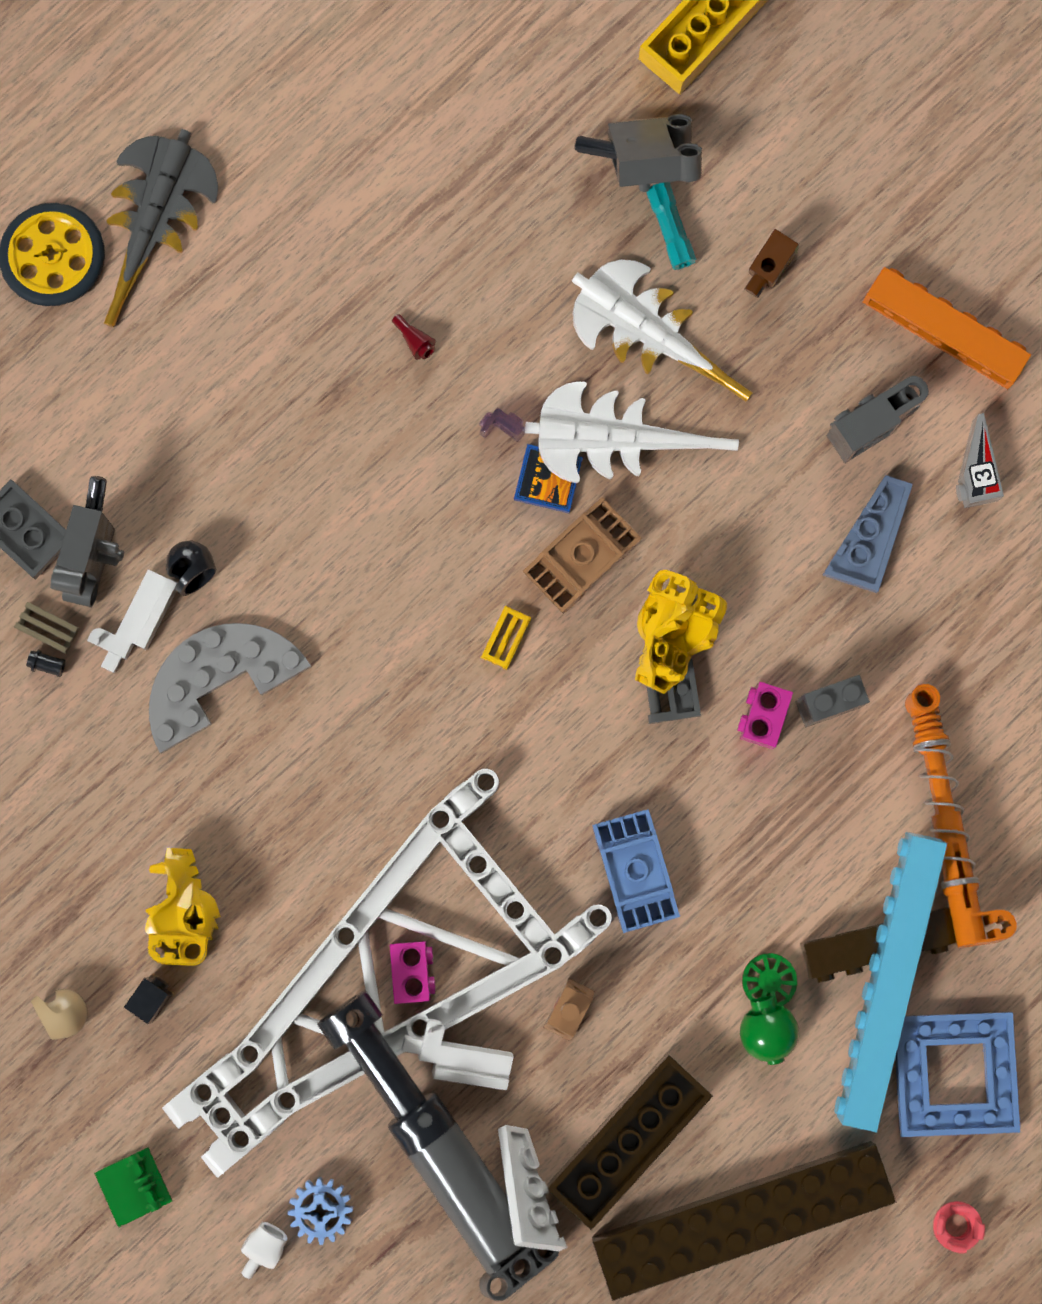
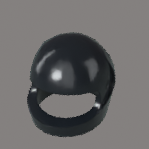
[166,540,216,596]

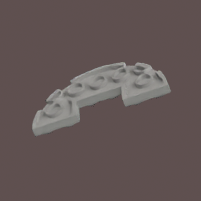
[149,623,312,754]

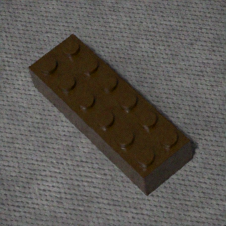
[547,1053,713,1231]

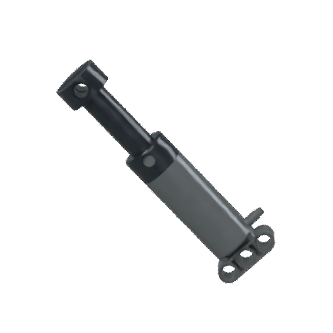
[317,990,560,1301]

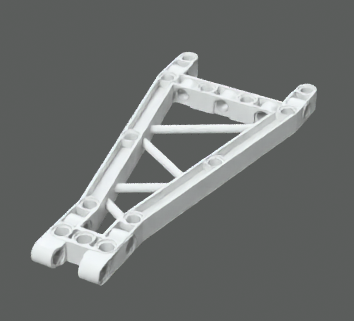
[162,769,612,1178]

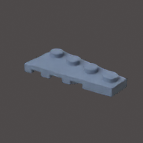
[822,475,913,593]

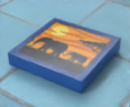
[514,444,583,513]

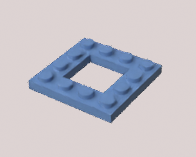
[895,1012,1021,1137]

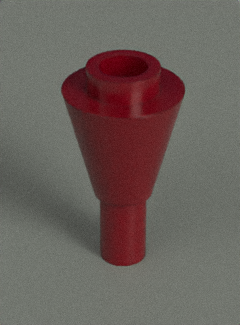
[392,314,436,360]

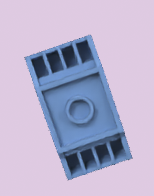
[592,809,680,933]

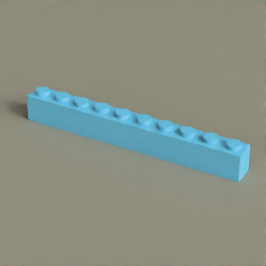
[834,831,947,1132]

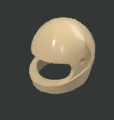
[31,989,88,1040]

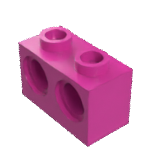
[737,682,793,750]
[390,941,436,1004]

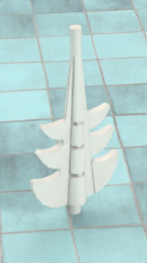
[525,382,739,483]

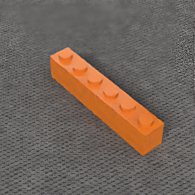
[862,267,1032,390]

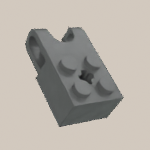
[826,376,929,463]

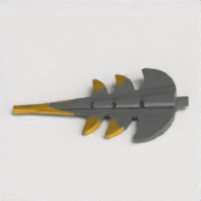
[104,129,218,327]

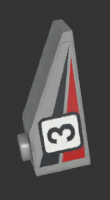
[956,413,1004,509]

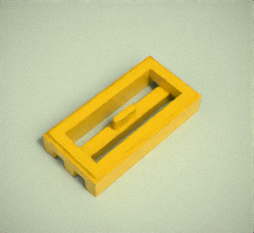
[481,606,531,670]

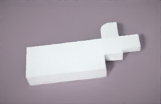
[87,570,178,673]
[402,1018,514,1090]

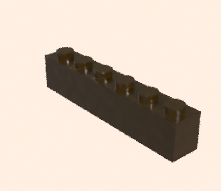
[800,907,956,983]

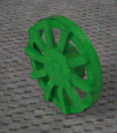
[742,953,798,1006]

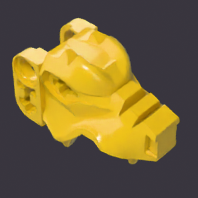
[635,569,727,694]
[145,847,220,966]

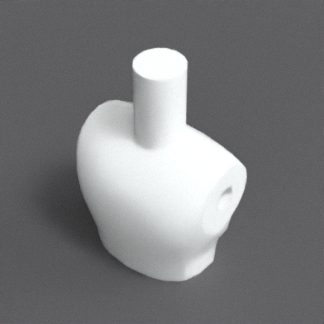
[241,1222,287,1279]

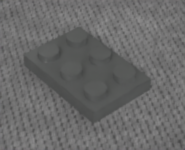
[0,479,66,580]

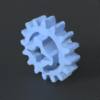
[288,1177,353,1245]

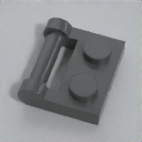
[646,659,701,724]

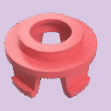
[933,1201,985,1253]

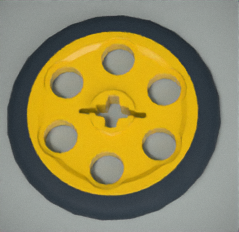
[0,203,105,306]

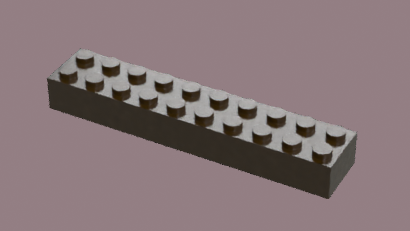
[592,1141,896,1301]

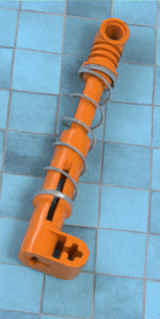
[905,684,1017,948]

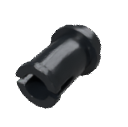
[26,649,66,677]

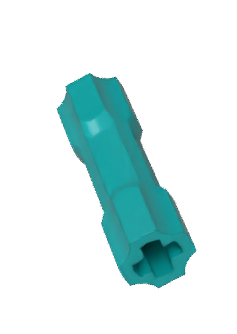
[646,182,697,270]

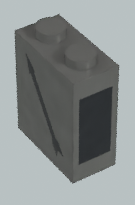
[795,674,870,728]

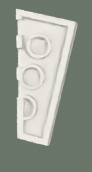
[498,1125,567,1251]

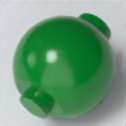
[740,996,799,1065]

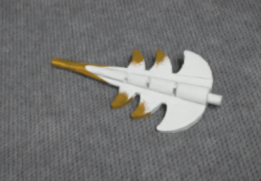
[572,260,753,402]

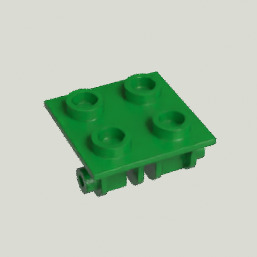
[94,1147,173,1228]

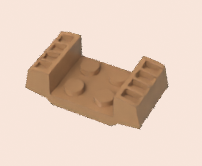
[523,497,642,613]

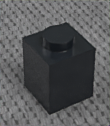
[124,976,173,1024]

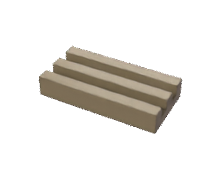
[14,602,80,654]

